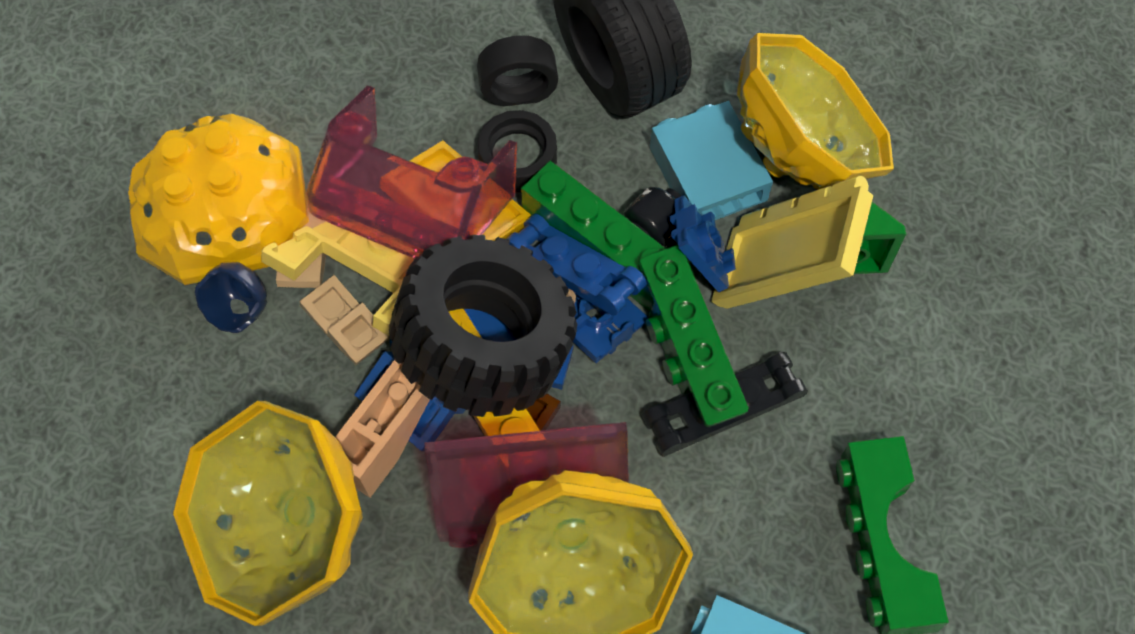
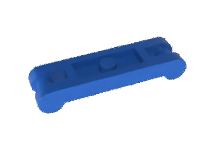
[506,213,647,315]

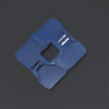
[670,195,736,292]
[573,285,648,363]

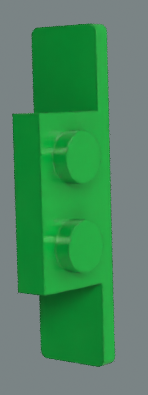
[639,245,749,427]

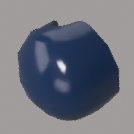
[195,262,267,333]

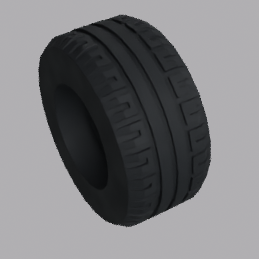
[553,0,692,117]

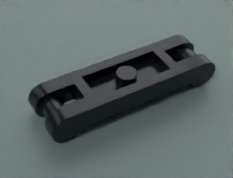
[642,352,808,457]

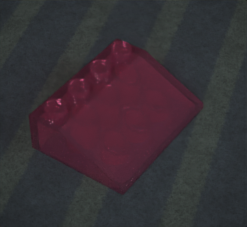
[424,422,629,548]

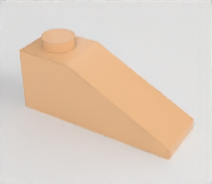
[335,360,430,498]

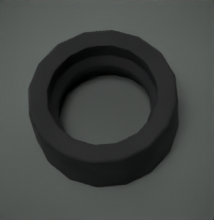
[477,35,559,107]
[478,110,557,192]

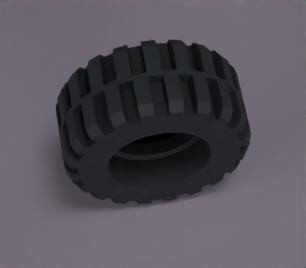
[389,235,577,417]

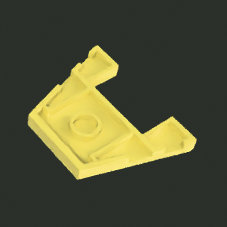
[261,192,443,336]

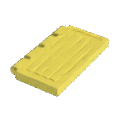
[711,176,873,309]

